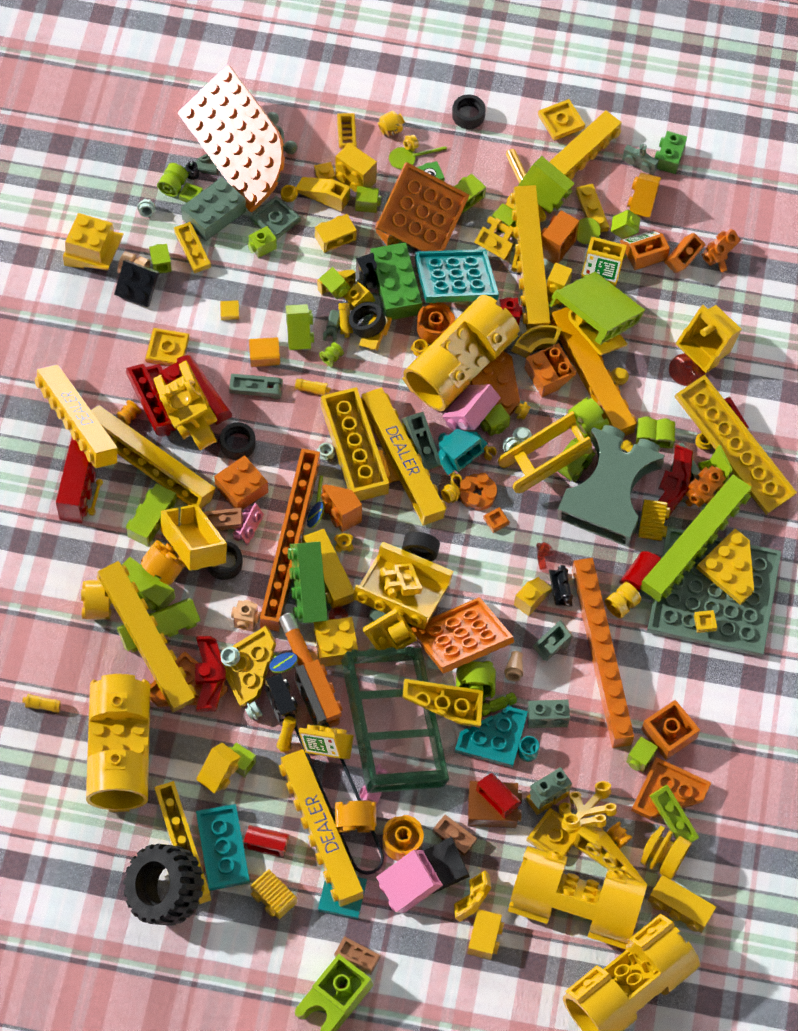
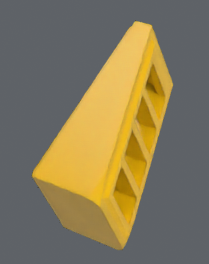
[337,113,357,148]

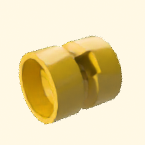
[604,582,642,619]

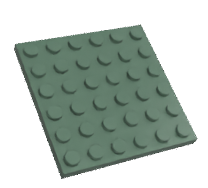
[647,527,781,657]

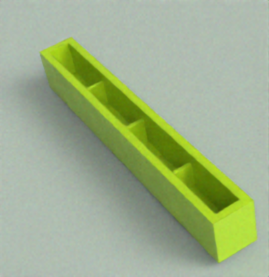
[640,474,752,602]

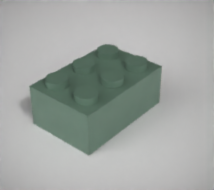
[181,177,246,241]

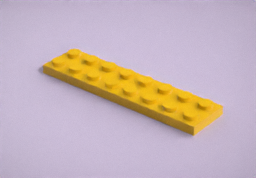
[674,375,797,515]

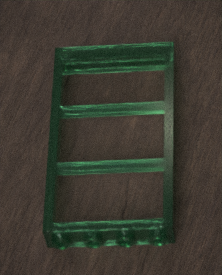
[341,646,449,793]

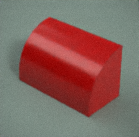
[619,551,661,593]
[476,773,522,819]
[243,825,290,858]

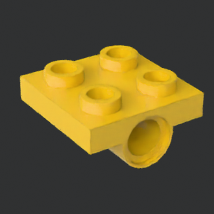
[363,608,417,659]

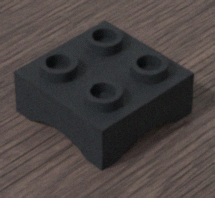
[423,837,470,894]

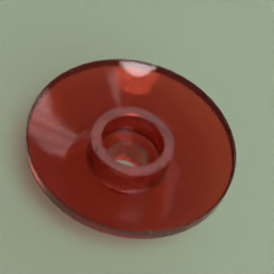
[669,353,705,386]

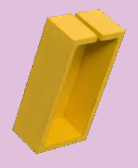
[161,504,227,571]

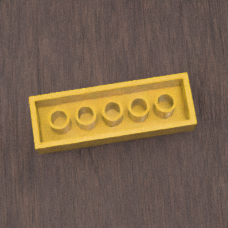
[321,387,389,501]

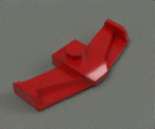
[658,444,693,520]
[195,636,226,713]

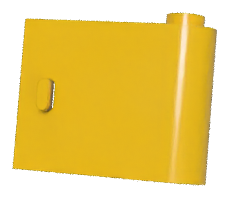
[568,310,628,356]

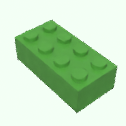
[370,242,422,320]
[288,542,328,623]

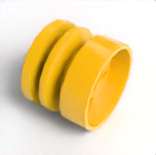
[640,825,692,880]

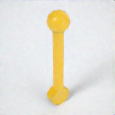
[88,479,103,516]

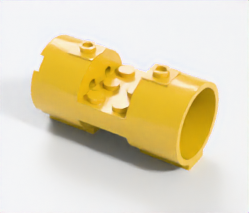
[402,295,520,411]
[86,674,151,812]
[508,846,647,949]
[563,914,700,1031]

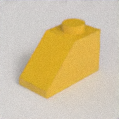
[514,577,552,616]

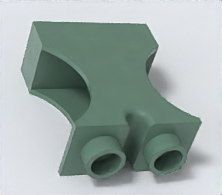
[558,425,665,548]

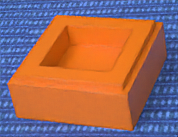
[483,507,510,533]

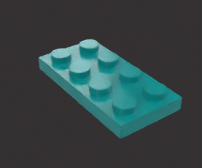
[196,804,250,891]

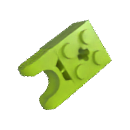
[295,954,374,1031]

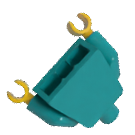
[438,429,497,485]

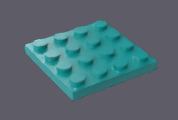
[414,249,499,303]

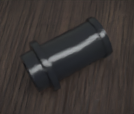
[186,161,200,180]

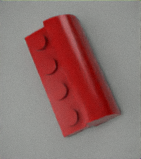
[161,355,232,425]
[126,364,178,437]

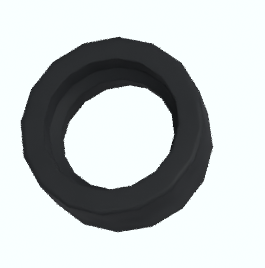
[452,94,486,129]
[349,302,386,338]
[220,422,256,460]
[402,532,440,561]
[207,541,243,580]

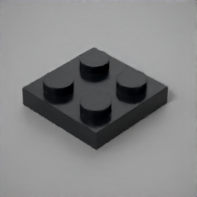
[114,260,159,307]

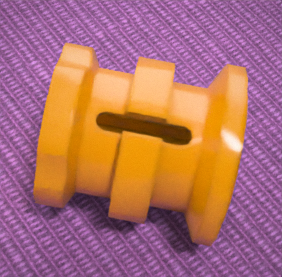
[116,400,142,425]
[606,821,632,849]

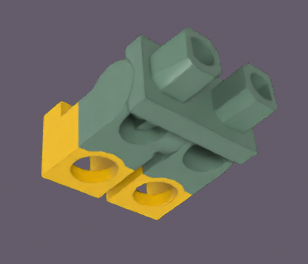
[526,767,572,815]

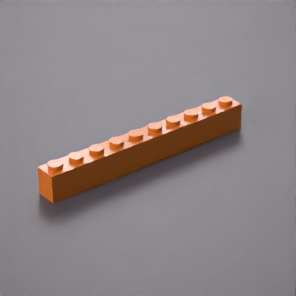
[260,448,320,632]
[572,558,634,748]

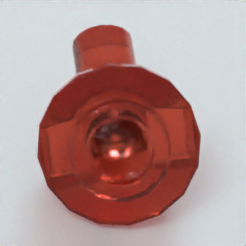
[536,542,553,570]

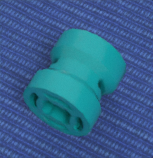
[518,736,539,762]

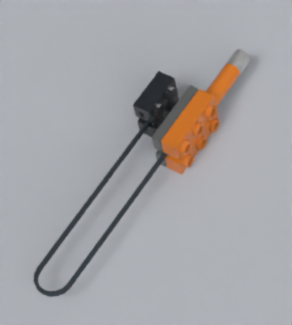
[265,613,384,875]

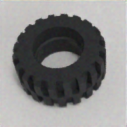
[123,844,204,926]

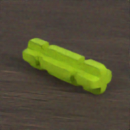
[482,692,517,716]

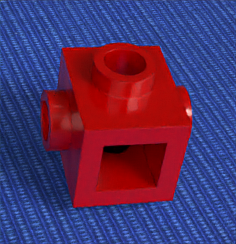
[499,297,523,326]

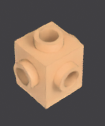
[231,600,261,631]

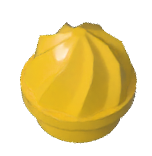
[441,484,461,503]

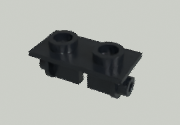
[549,565,573,607]

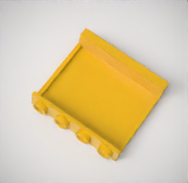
[353,542,454,629]

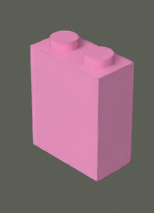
[442,384,501,430]
[376,850,443,913]

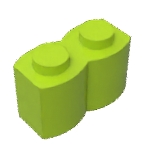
[635,416,675,448]

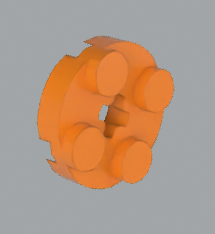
[459,472,497,511]

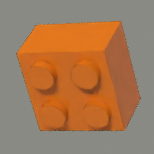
[541,210,580,264]
[214,455,268,510]
[641,699,700,760]

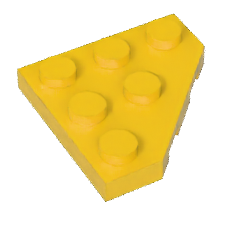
[696,528,754,605]
[220,626,276,708]

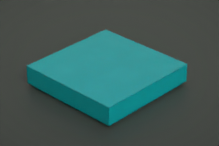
[318,877,367,920]

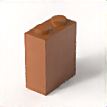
[468,781,522,828]

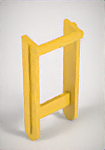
[498,411,593,493]

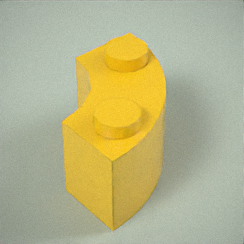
[510,325,562,358]

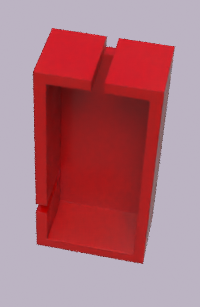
[56,437,96,523]

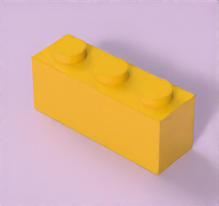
[648,875,716,933]

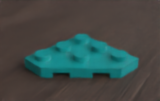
[455,706,528,768]

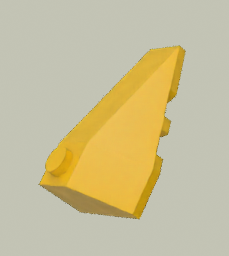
[402,679,483,728]
[574,824,646,884]

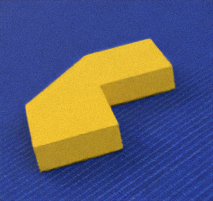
[454,870,491,922]

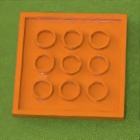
[375,162,470,251]
[410,597,514,674]

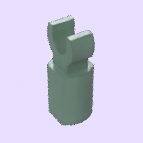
[323,310,340,342]

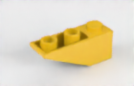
[296,177,350,212]

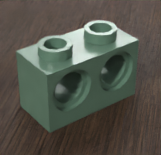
[527,699,570,728]

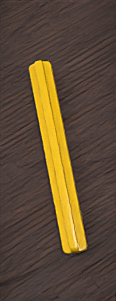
[506,149,546,222]

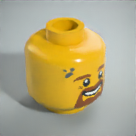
[378,111,405,137]

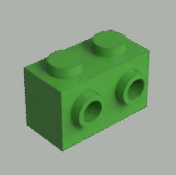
[654,131,687,174]

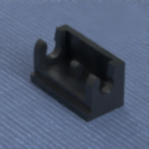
[356,253,377,289]

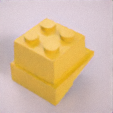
[63,213,124,270]
[676,305,742,373]

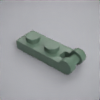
[229,373,283,399]

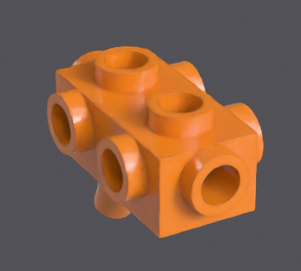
[701,229,741,273]
[685,465,726,507]

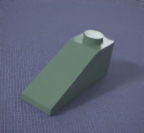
[401,412,441,470]

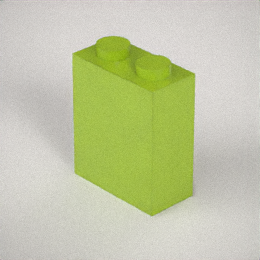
[518,156,574,214]

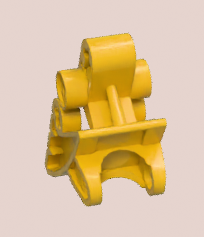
[153,361,217,451]

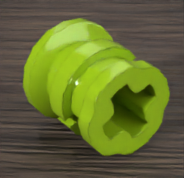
[319,342,344,367]

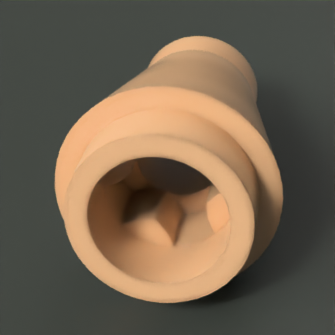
[504,651,523,681]

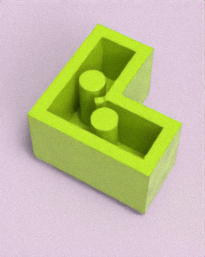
[285,304,314,350]

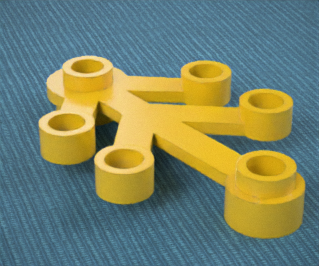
[559,781,617,833]

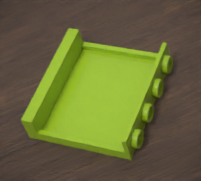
[549,272,645,345]

